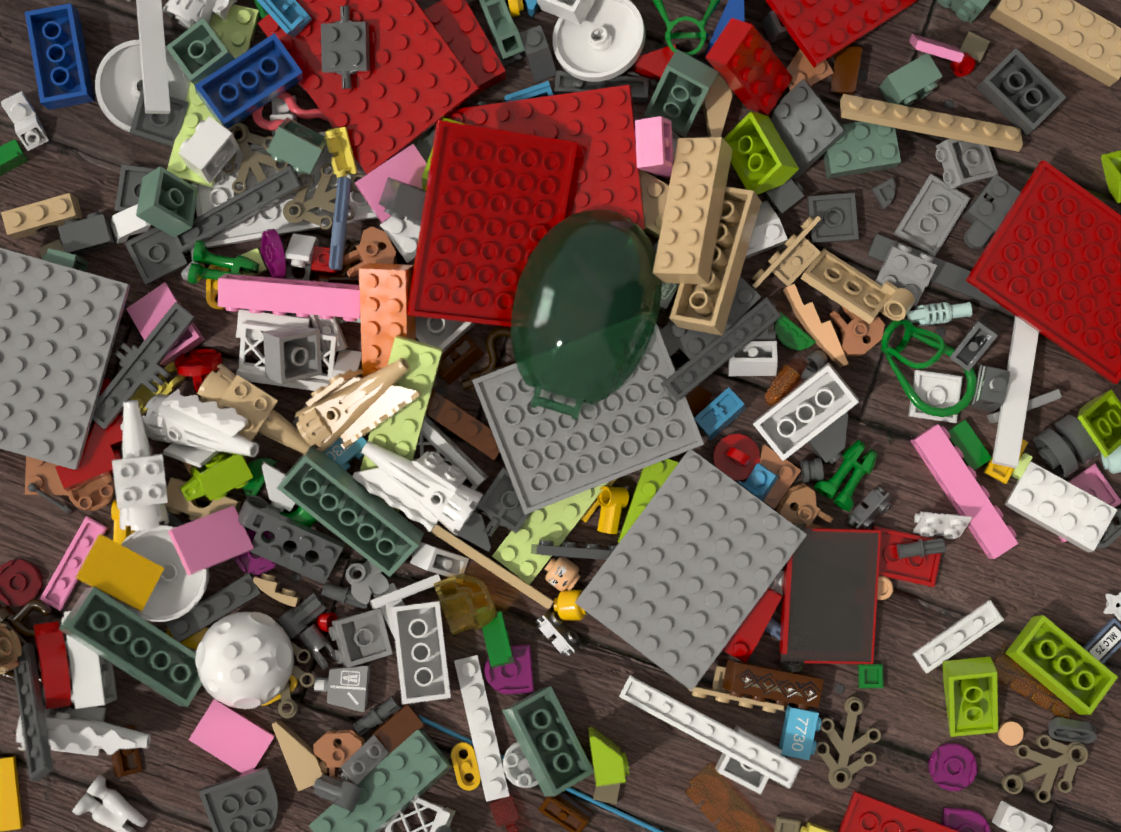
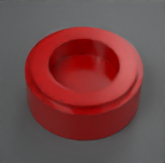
[950,52,975,77]

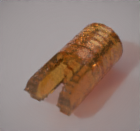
[764,364,801,406]

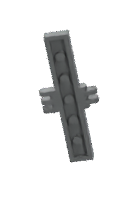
[92,302,196,429]

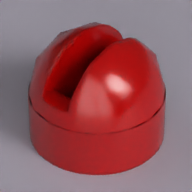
[317,612,337,632]

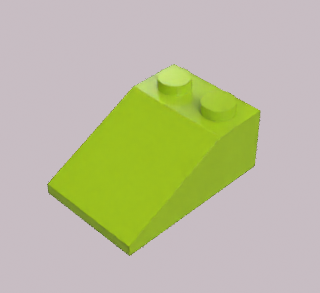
[1078,389,1121,458]
[943,656,998,737]

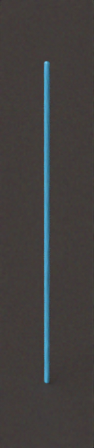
[399,707,664,832]

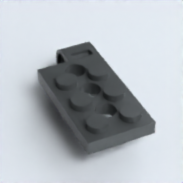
[238,495,345,584]

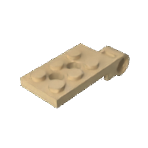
[801,249,915,324]

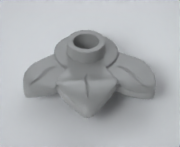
[346,560,390,604]

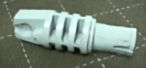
[905,302,972,326]

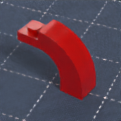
[34,621,71,710]

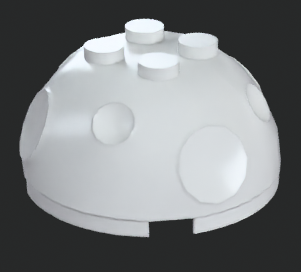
[119,525,209,622]
[195,612,294,709]

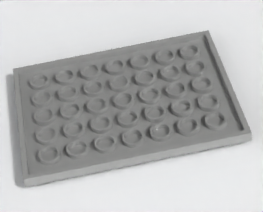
[0,248,130,470]
[472,310,704,514]
[575,449,807,691]

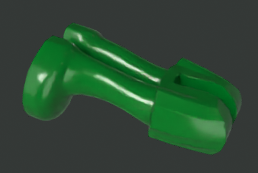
[188,240,260,284]
[814,440,878,512]

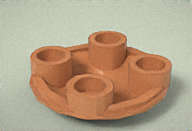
[68,474,115,511]

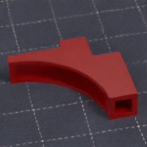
[55,378,123,492]

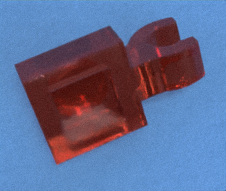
[489,794,520,832]

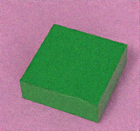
[858,664,884,688]

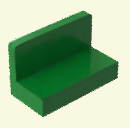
[0,139,28,176]
[480,611,515,668]

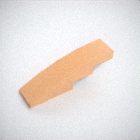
[783,284,848,367]

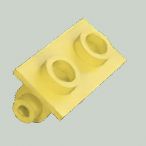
[324,127,358,178]

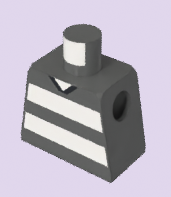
[970,364,1010,412]

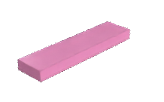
[39,516,109,611]

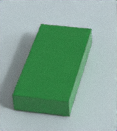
[948,419,992,470]

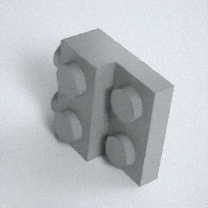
[935,139,998,190]
[875,243,937,306]
[329,608,393,668]

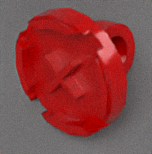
[174,349,223,393]
[713,434,760,481]

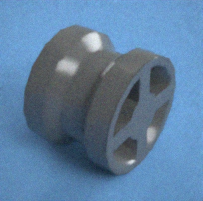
[800,458,824,483]

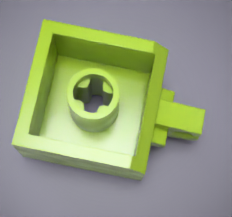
[179,451,253,501]

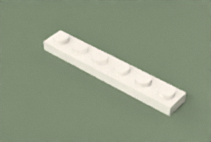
[454,655,510,802]

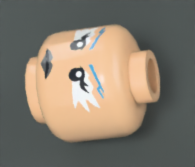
[545,556,580,591]

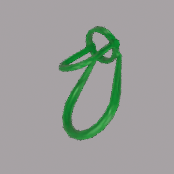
[653,0,721,56]
[880,319,977,417]

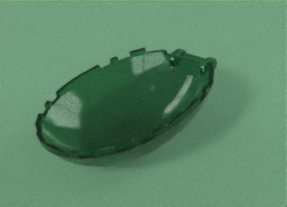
[511,209,662,421]

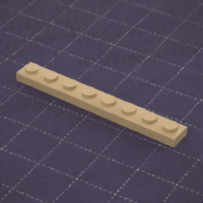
[840,94,1023,152]

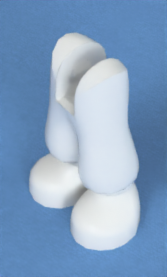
[72,774,148,832]

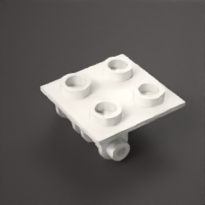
[913,511,972,539]

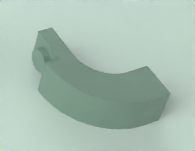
[479,0,525,59]

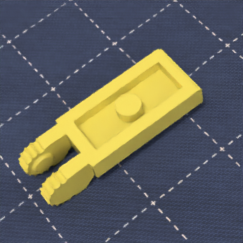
[130,362,187,416]

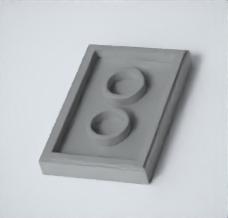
[893,174,970,257]

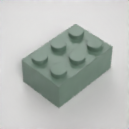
[644,49,719,137]
[823,121,901,179]

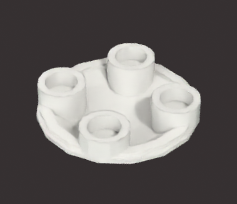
[503,742,538,788]

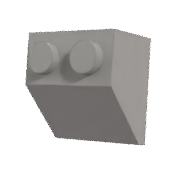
[263,327,322,384]

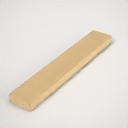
[431,524,554,609]

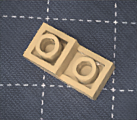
[253,573,301,607]

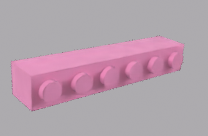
[218,274,360,321]
[910,424,1018,559]

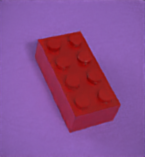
[423,0,506,100]
[705,18,793,116]

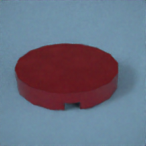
[0,559,43,606]

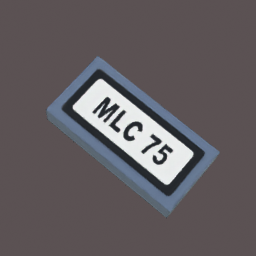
[1083,618,1121,664]

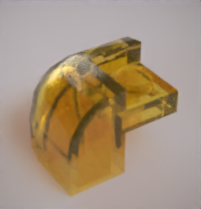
[434,573,496,636]

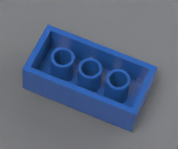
[25,3,95,110]
[195,33,303,129]

